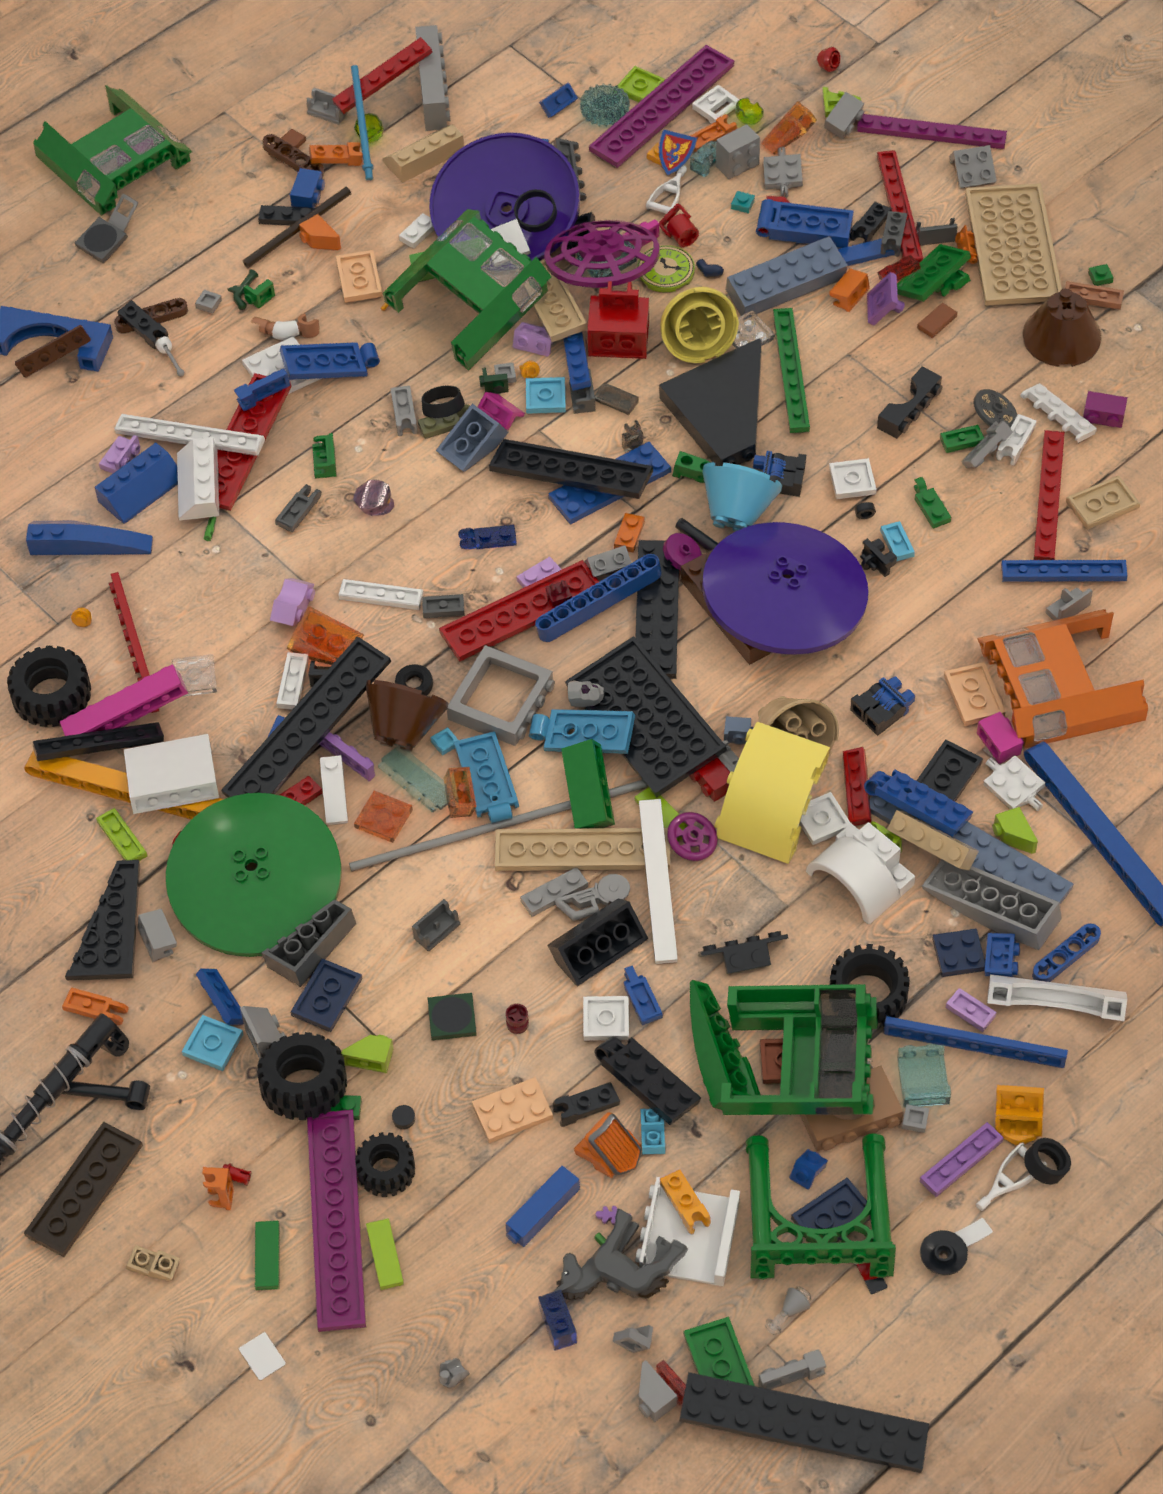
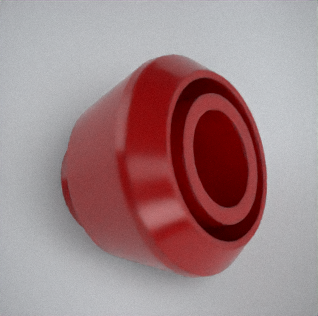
[817,47,841,72]

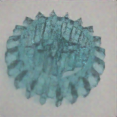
[580,83,630,127]

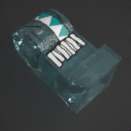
[690,141,716,177]

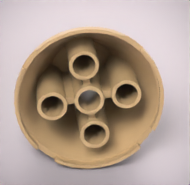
[758,696,839,758]

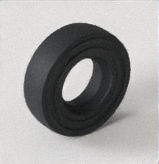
[395,664,433,696]

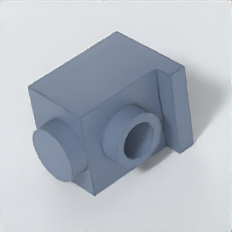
[724,716,754,745]

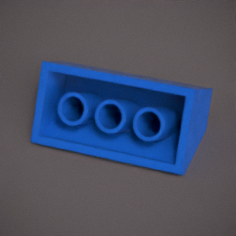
[95,443,178,524]

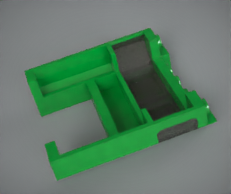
[720,984,878,1115]

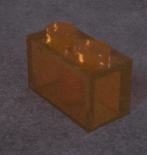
[443,767,477,818]

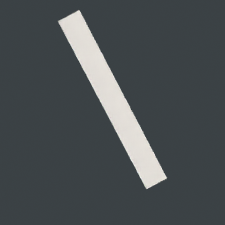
[114,414,265,456]
[639,799,678,964]

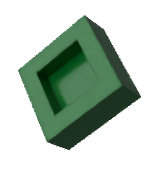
[1088,264,1114,286]

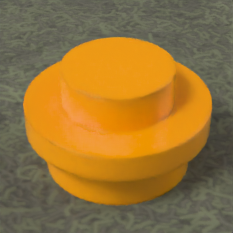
[71,608,92,627]

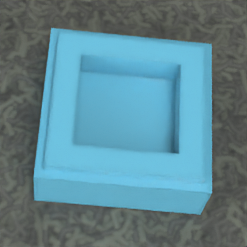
[430,727,458,756]

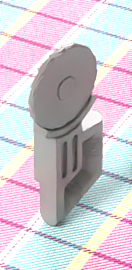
[554,874,630,921]

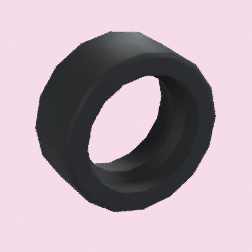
[1024,1138,1071,1185]

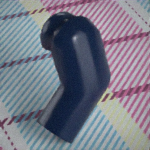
[696,259,724,277]

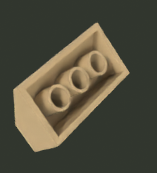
[382,124,464,183]

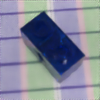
[538,1290,577,1351]

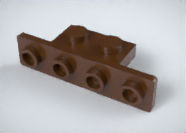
[15,325,91,377]

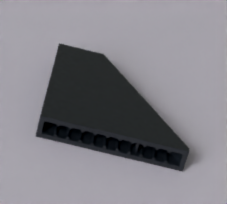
[659,338,762,466]

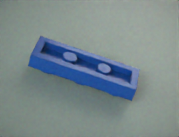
[196,968,243,1025]

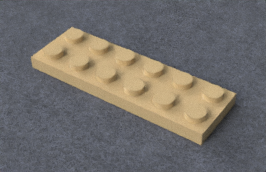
[515,258,588,343]

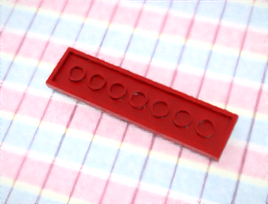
[217,373,292,511]
[439,560,599,662]

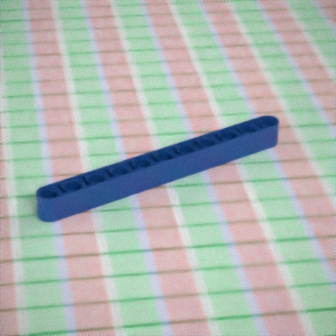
[1024,741,1163,926]

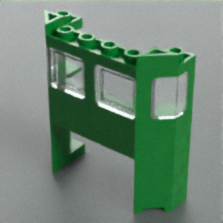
[33,85,193,216]
[382,209,552,371]

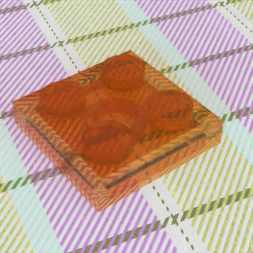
[354,790,413,843]

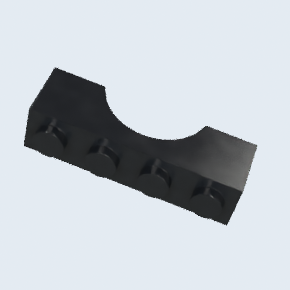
[877,366,943,439]

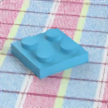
[526,377,566,414]
[181,1015,243,1071]

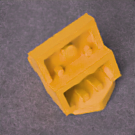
[995,1085,1044,1146]

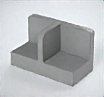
[1045,588,1093,620]

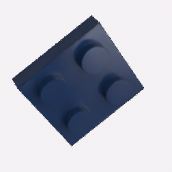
[932,928,985,977]

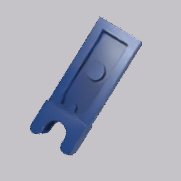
[234,368,290,411]

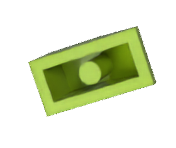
[992,807,1038,854]
[342,1035,394,1073]

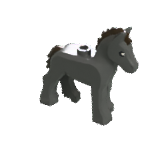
[554,1208,688,1300]

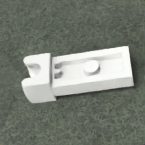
[996,414,1037,466]

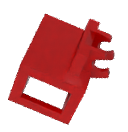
[587,281,649,359]

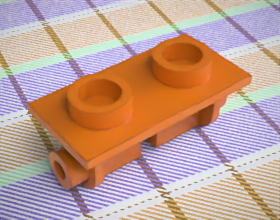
[955,225,978,264]

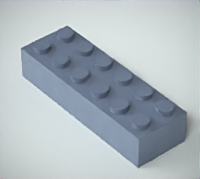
[726,236,848,319]

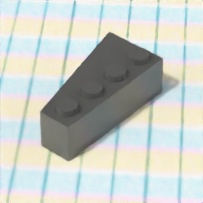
[261,899,356,987]

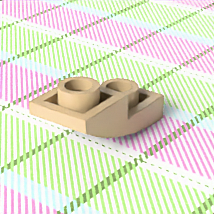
[126,1245,180,1281]

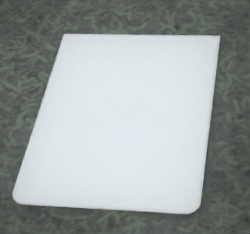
[238,1332,286,1380]

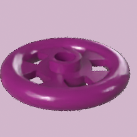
[667,812,718,861]

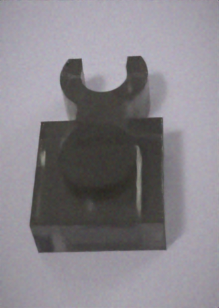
[622,420,643,452]

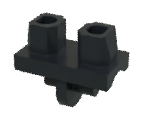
[860,538,897,577]

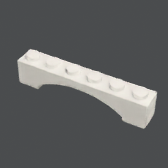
[987,974,1127,1021]

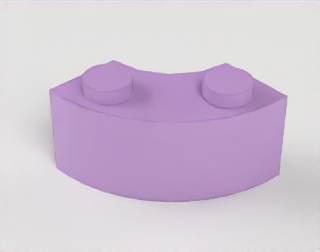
[270,578,315,626]

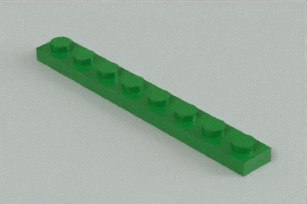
[773,308,810,433]

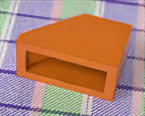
[299,214,341,250]

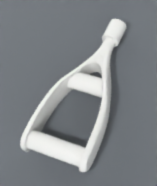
[646,165,687,214]
[976,1143,1047,1211]

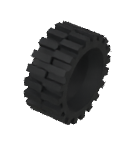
[829,944,910,1028]

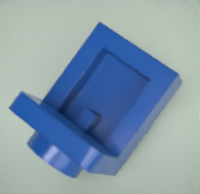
[790,1149,828,1189]

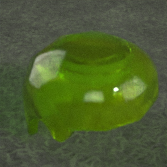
[736,98,764,125]
[354,113,384,143]

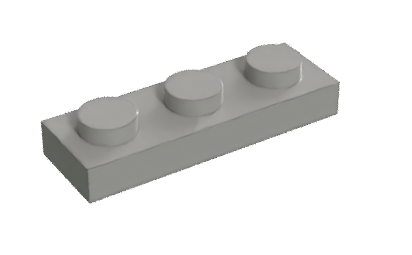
[520,868,588,917]

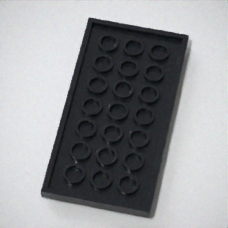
[565,636,727,798]

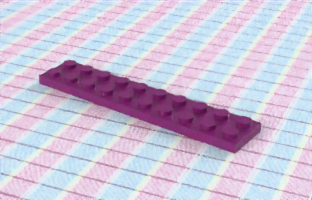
[589,45,734,168]
[307,1110,366,1332]

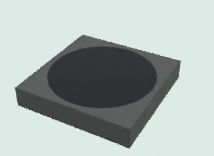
[74,217,128,263]

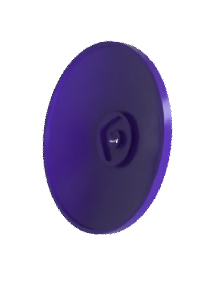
[429,133,580,272]
[702,522,869,655]

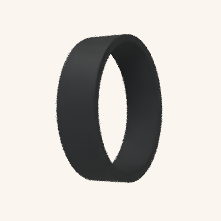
[514,189,557,232]

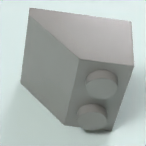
[240,1006,285,1060]

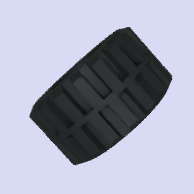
[355,1132,415,1197]

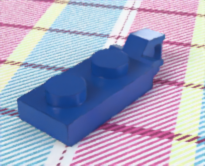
[623,965,663,1025]

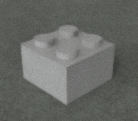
[716,124,760,179]

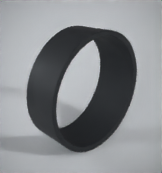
[421,385,465,418]

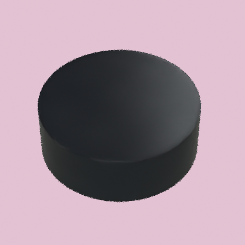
[855,502,876,519]
[392,1105,415,1129]

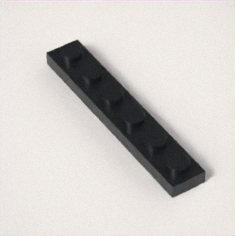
[33,722,164,761]

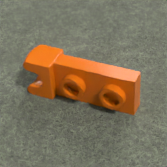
[690,114,737,154]
[309,142,363,166]

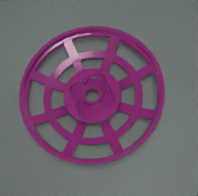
[544,220,660,288]

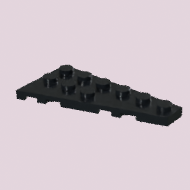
[65,860,140,981]

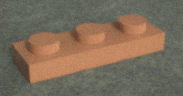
[1065,281,1124,310]

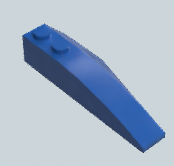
[26,520,153,555]

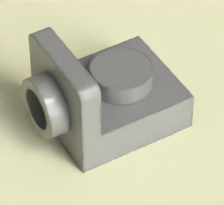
[612,1325,653,1353]

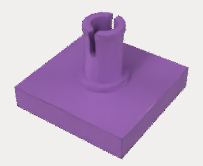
[867,272,905,325]

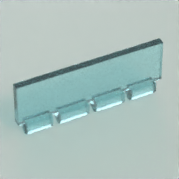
[378,746,459,812]

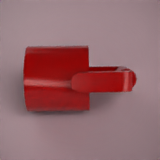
[659,203,699,247]

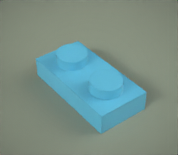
[880,521,915,561]

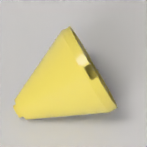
[660,287,739,363]

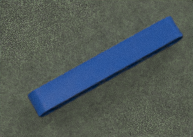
[535,554,662,642]

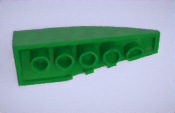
[690,980,761,1110]

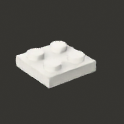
[829,458,877,499]
[799,792,850,845]
[583,996,629,1041]

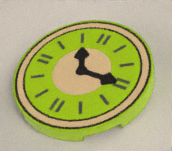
[637,245,695,293]

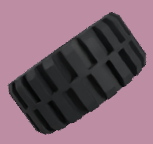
[7,645,91,727]
[257,1032,347,1120]

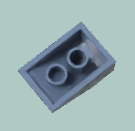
[436,403,509,472]

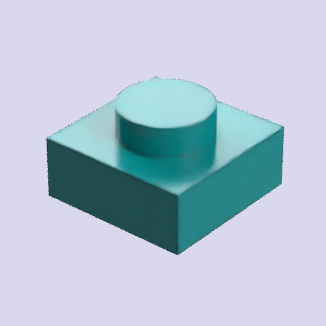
[731,191,755,214]

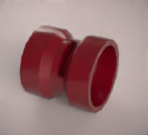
[506,1004,529,1034]

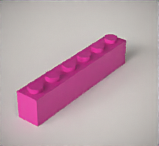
[60,664,188,736]

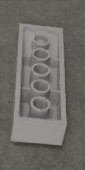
[922,859,1062,950]

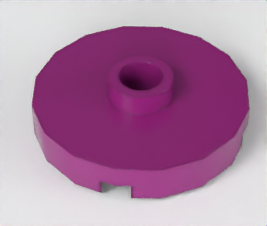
[663,533,702,570]

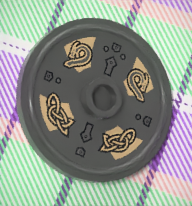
[973,389,1017,428]

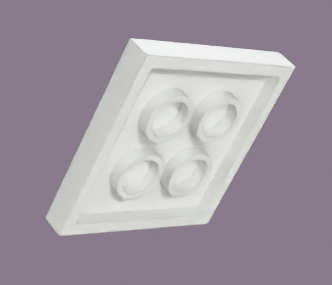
[242,336,322,394]

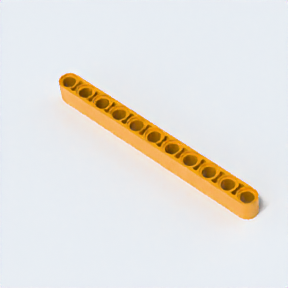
[24,750,223,820]

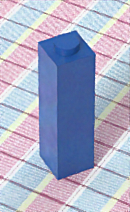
[505,1165,580,1247]

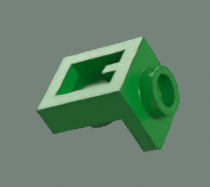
[243,279,275,308]

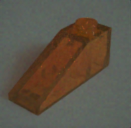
[761,101,817,155]

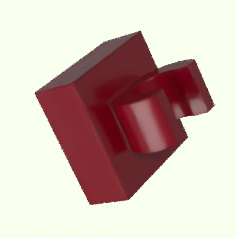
[545,580,572,607]

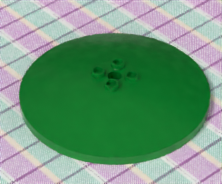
[166,793,342,957]

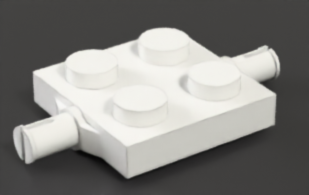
[984,756,1045,811]

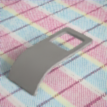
[108,194,138,232]

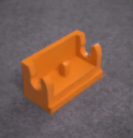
[829,268,870,312]
[202,1167,234,1210]

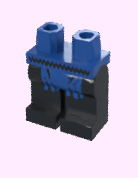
[753,451,807,497]
[850,676,915,736]

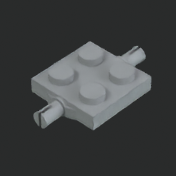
[763,147,803,198]

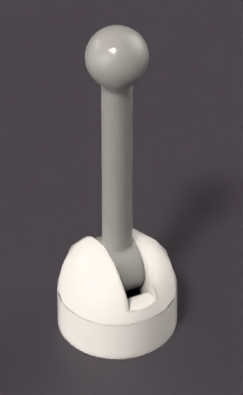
[155,337,185,377]

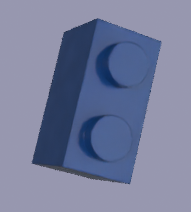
[290,168,325,208]

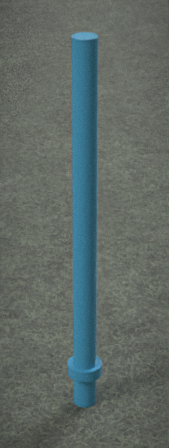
[351,65,374,181]

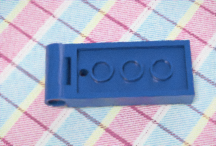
[756,199,854,248]

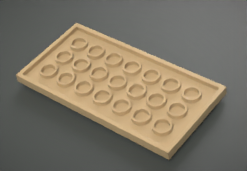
[965,183,1062,306]

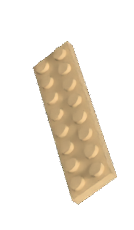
[495,828,670,871]

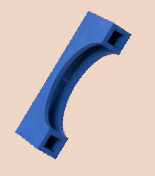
[0,306,114,372]

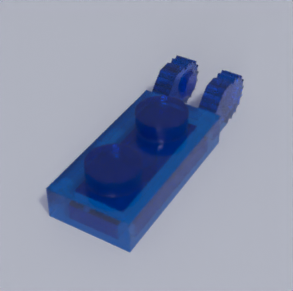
[458,524,517,549]

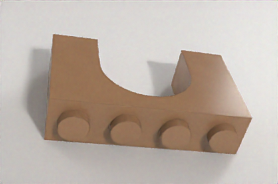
[800,1065,903,1152]

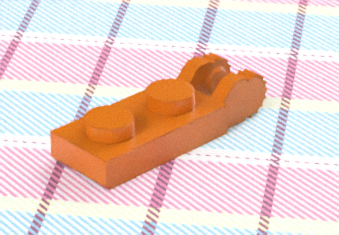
[62,987,129,1026]

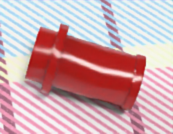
[222,1163,252,1186]

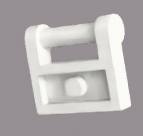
[692,85,742,124]

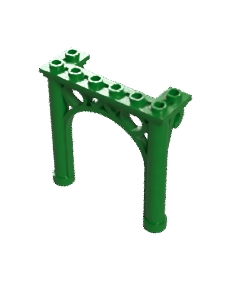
[745,1133,896,1280]

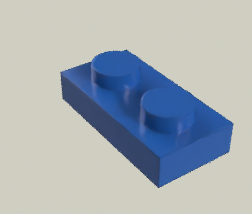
[539,83,578,118]

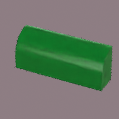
[561,739,615,829]

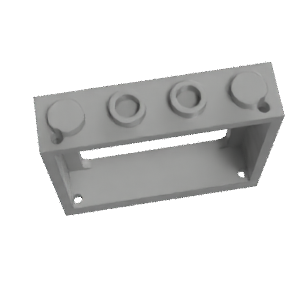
[447,645,555,746]

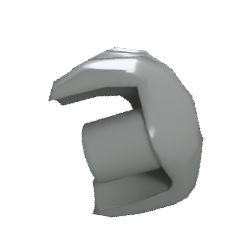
[439,1358,470,1388]

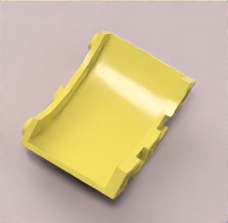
[714,722,830,864]

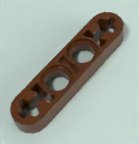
[263,134,324,178]
[114,298,188,334]

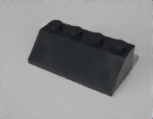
[547,898,649,986]

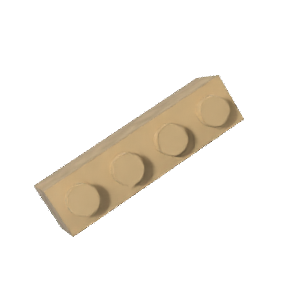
[887,810,979,871]

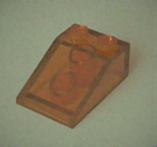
[287,606,364,665]

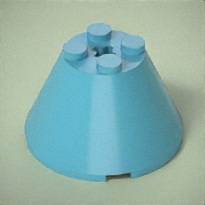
[703,462,782,532]

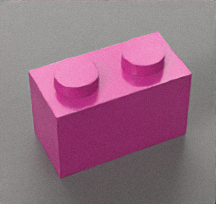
[977,712,1023,764]

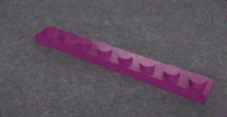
[857,114,1007,149]

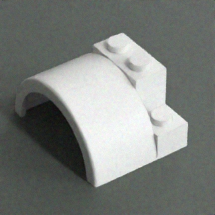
[806,822,915,924]

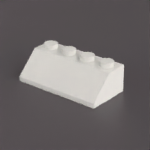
[177,437,219,521]

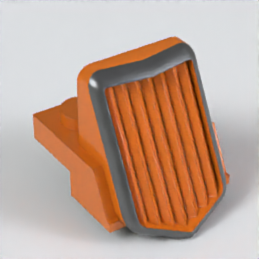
[574,1112,641,1178]

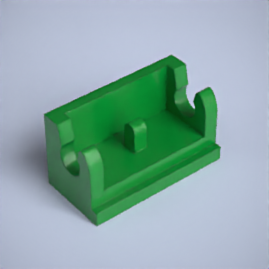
[312,433,337,479]

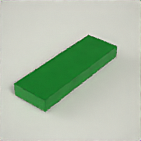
[255,1220,280,1290]

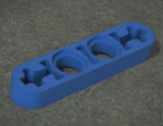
[1032,923,1101,982]

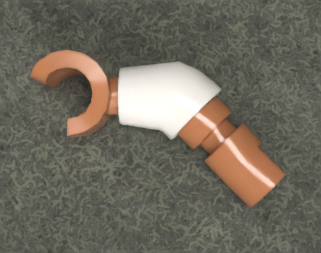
[251,313,320,340]

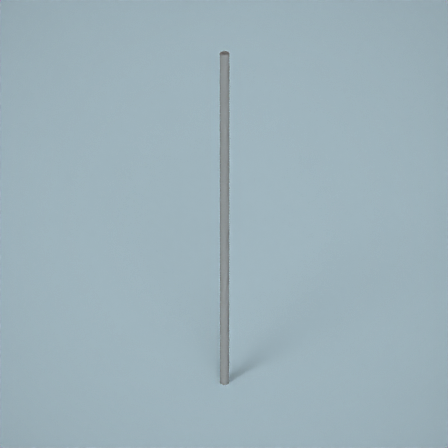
[349,780,647,871]

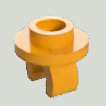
[519,361,540,379]

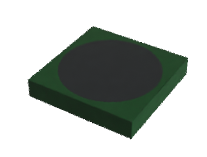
[428,993,477,1040]

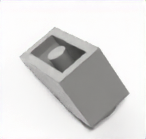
[638,1360,677,1423]

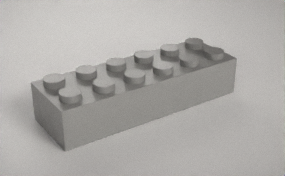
[415,25,450,131]

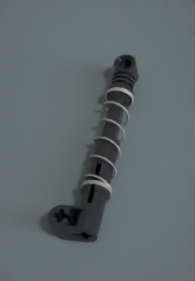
[0,1013,129,1165]

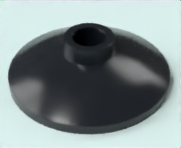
[920,1230,968,1275]

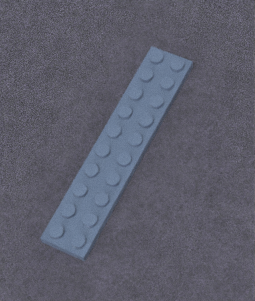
[870,796,1073,904]

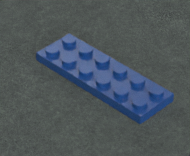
[548,441,671,525]

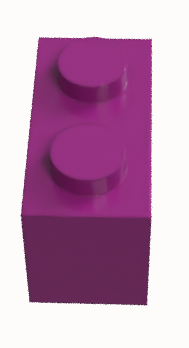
[1083,391,1128,428]

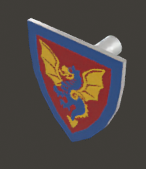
[659,129,698,175]

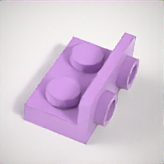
[513,322,554,356]
[99,435,141,473]

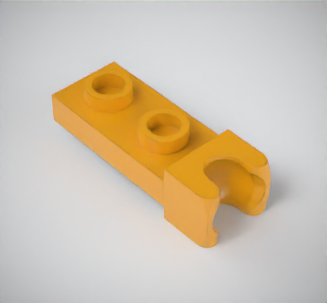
[660,1169,711,1234]

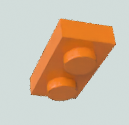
[614,513,645,553]

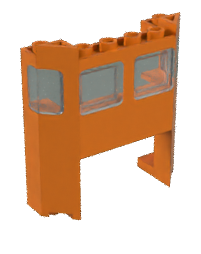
[977,609,1148,749]

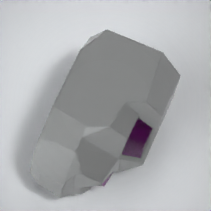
[568,680,604,707]

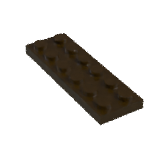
[24,1121,143,1257]

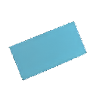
[641,1109,665,1154]

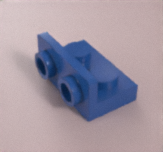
[984,933,1020,977]

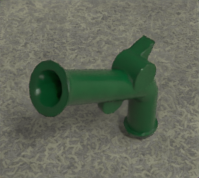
[227,269,259,310]

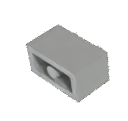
[824,92,865,139]

